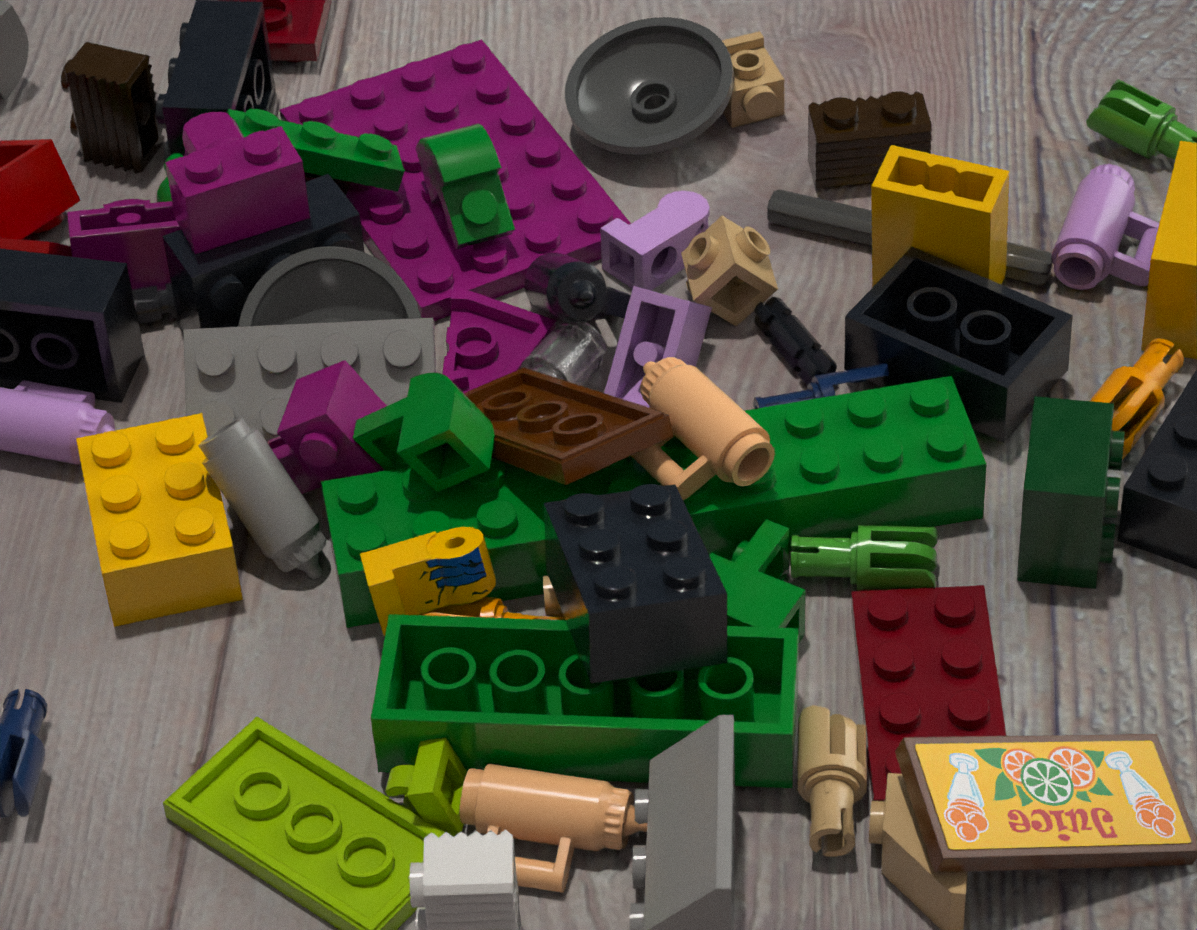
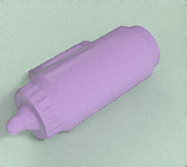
[1052,164,1159,290]
[0,380,115,465]

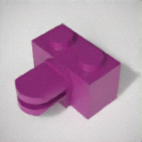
[165,112,311,254]
[67,199,181,291]
[267,360,387,494]

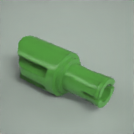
[1086,79,1197,159]
[791,525,938,591]

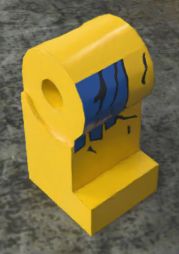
[360,527,496,637]

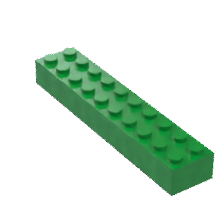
[321,376,987,628]

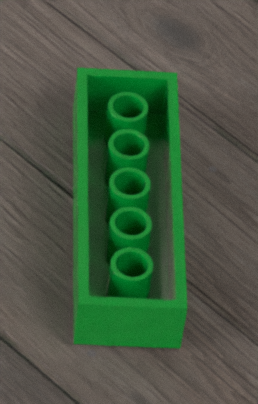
[371,614,798,788]

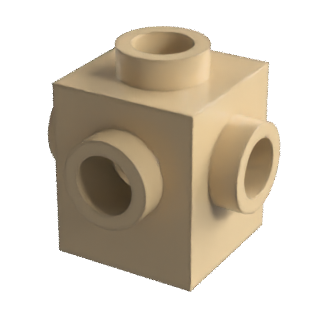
[681,216,778,326]

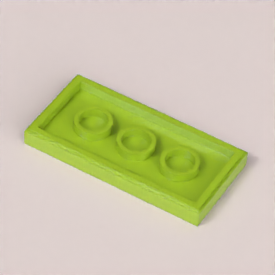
[163,716,445,930]

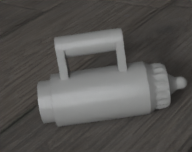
[198,417,327,580]

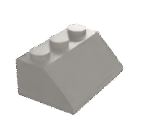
[630,715,735,930]

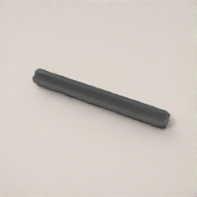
[767,189,1053,286]

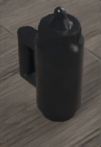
[524,252,631,323]

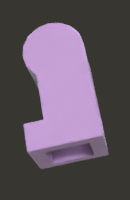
[600,191,710,291]

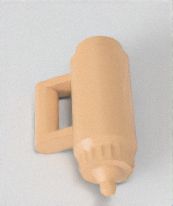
[631,357,775,500]
[460,764,647,893]

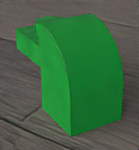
[415,124,515,250]
[353,373,494,492]
[709,519,806,644]

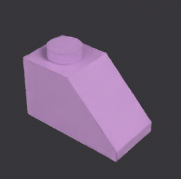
[604,286,712,408]

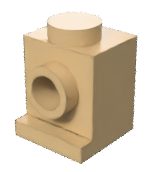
[722,31,784,128]

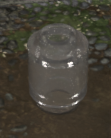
[520,322,606,387]

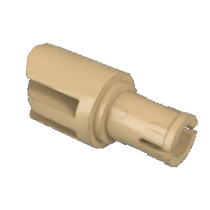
[797,705,867,857]

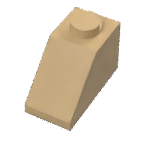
[869,773,968,930]

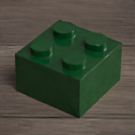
[1017,396,1125,589]

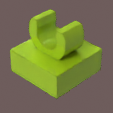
[385,738,467,837]

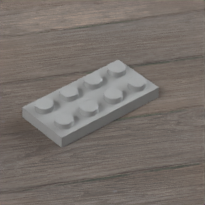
[183,317,436,442]

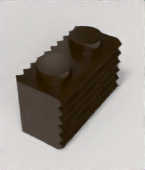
[61,42,165,174]
[808,91,932,189]

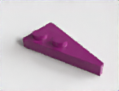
[442,286,558,393]

